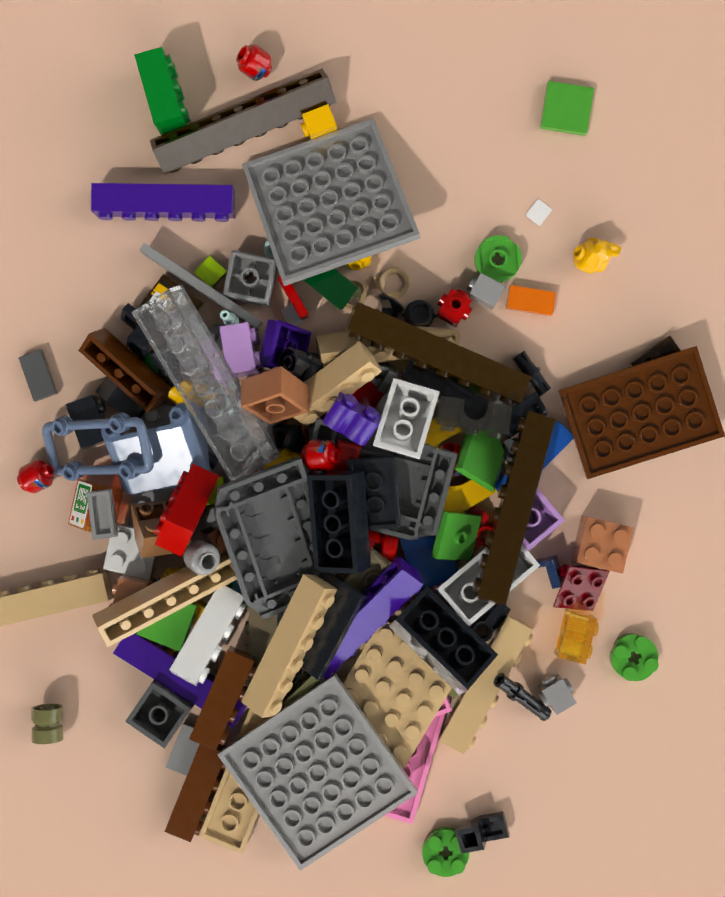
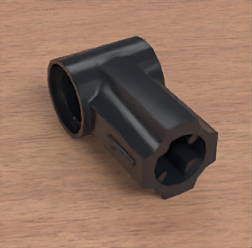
[471,604,511,642]

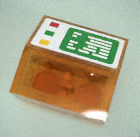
[68,479,124,532]

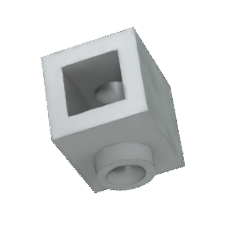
[538,674,577,715]

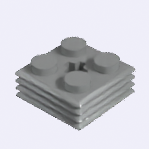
[223,250,278,307]

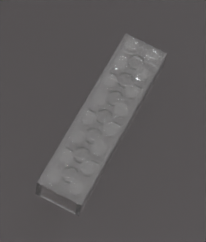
[132,285,280,481]

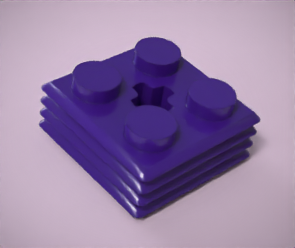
[259,319,312,369]

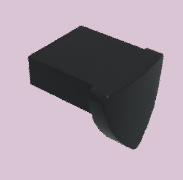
[378,294,404,317]
[272,423,305,452]

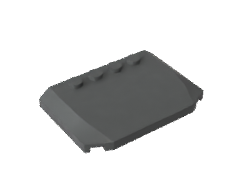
[305,418,457,540]
[214,456,337,619]

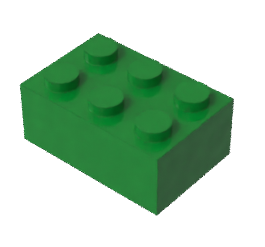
[134,47,191,135]

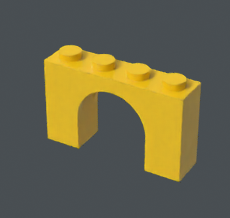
[425,410,497,512]

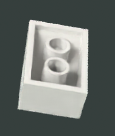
[373,378,440,459]

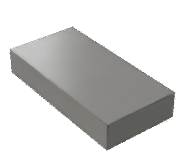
[86,489,118,540]
[166,722,199,776]

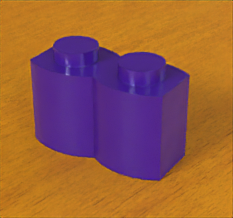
[323,392,381,446]

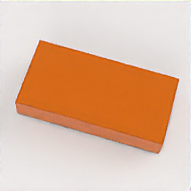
[506,285,556,316]

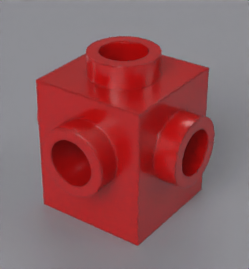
[436,289,473,328]

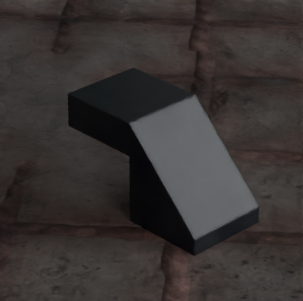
[121,303,149,361]
[95,376,145,418]
[455,811,510,854]

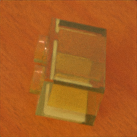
[554,609,599,665]

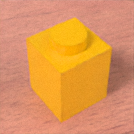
[300,104,337,140]

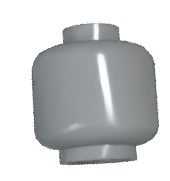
[184,540,220,575]

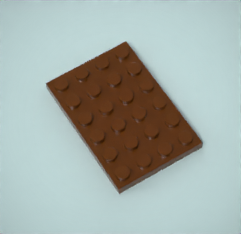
[558,346,725,479]

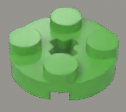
[474,235,522,283]
[610,633,659,681]
[422,827,469,877]

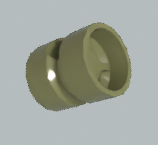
[31,704,63,744]

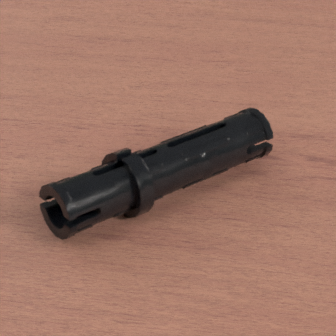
[493,673,552,721]

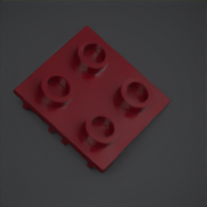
[553,564,610,611]

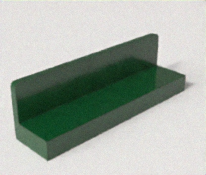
[271,251,362,310]

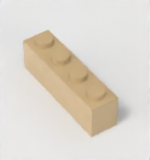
[293,341,382,426]

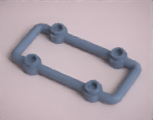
[42,412,154,481]

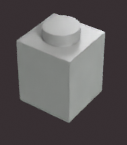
[467,273,506,310]

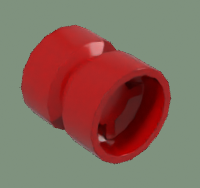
[369,530,399,563]

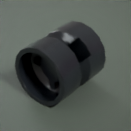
[277,347,323,382]

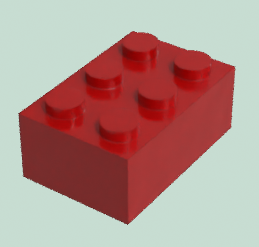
[154,464,219,557]

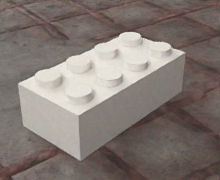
[434,544,540,626]
[170,586,246,686]

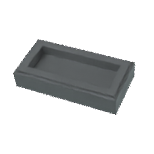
[18,350,58,402]

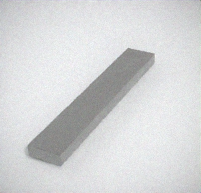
[140,243,263,330]

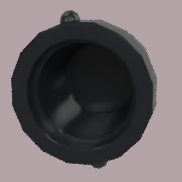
[402,300,436,327]

